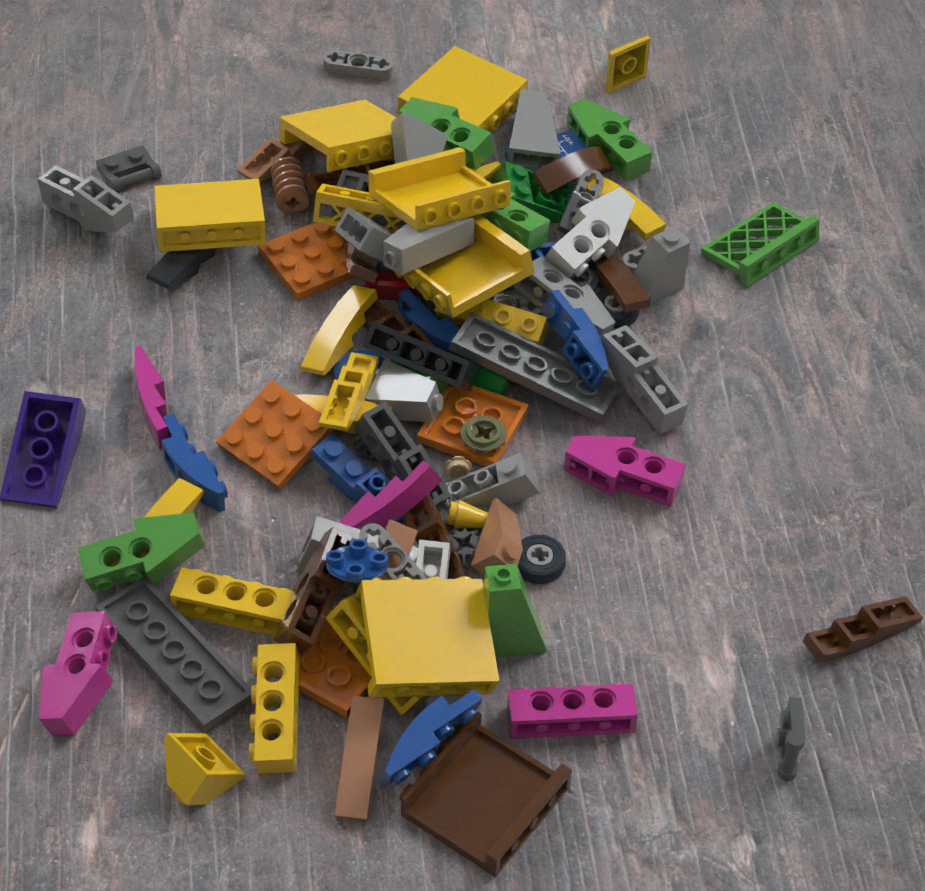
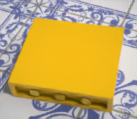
[398,46,528,132]
[279,100,396,172]
[368,147,511,231]
[154,179,266,252]
[393,214,535,318]
[355,576,499,698]

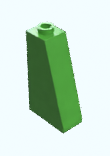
[484,564,546,658]

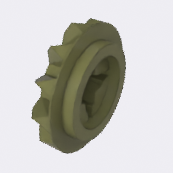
[461,416,507,455]

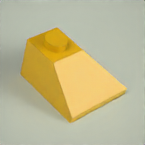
[605,35,651,93]
[164,733,246,806]

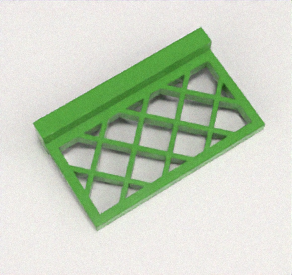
[701,202,820,287]

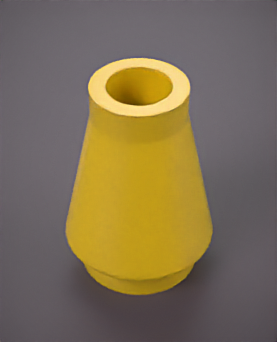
[446,500,488,529]

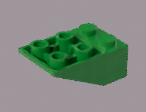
[490,161,572,224]

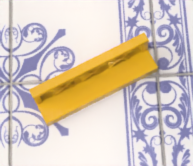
[313,184,402,233]

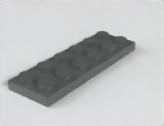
[449,312,621,423]
[95,576,252,732]

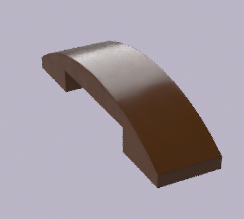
[532,146,615,196]

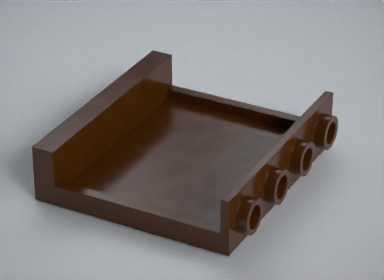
[400,712,572,877]

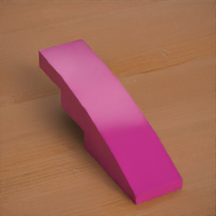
[135,345,169,449]
[338,460,443,530]

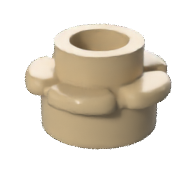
[444,456,472,481]

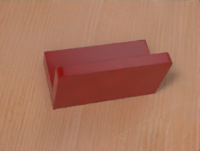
[364,271,419,300]

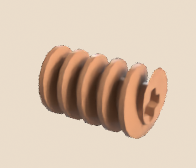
[271,156,309,214]

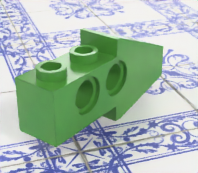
[400,97,495,170]
[567,99,652,182]
[480,191,550,252]
[78,512,205,592]

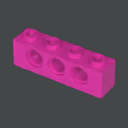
[507,683,638,739]

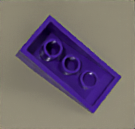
[0,391,87,508]

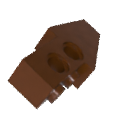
[273,526,355,654]

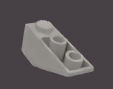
[445,453,540,508]

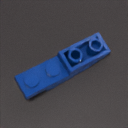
[399,288,461,357]
[540,290,608,390]
[162,414,228,512]
[310,433,405,523]
[380,689,482,788]

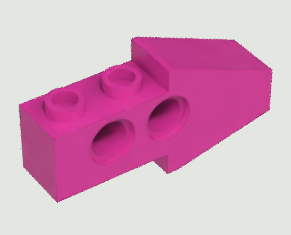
[564,436,686,507]
[39,611,117,736]

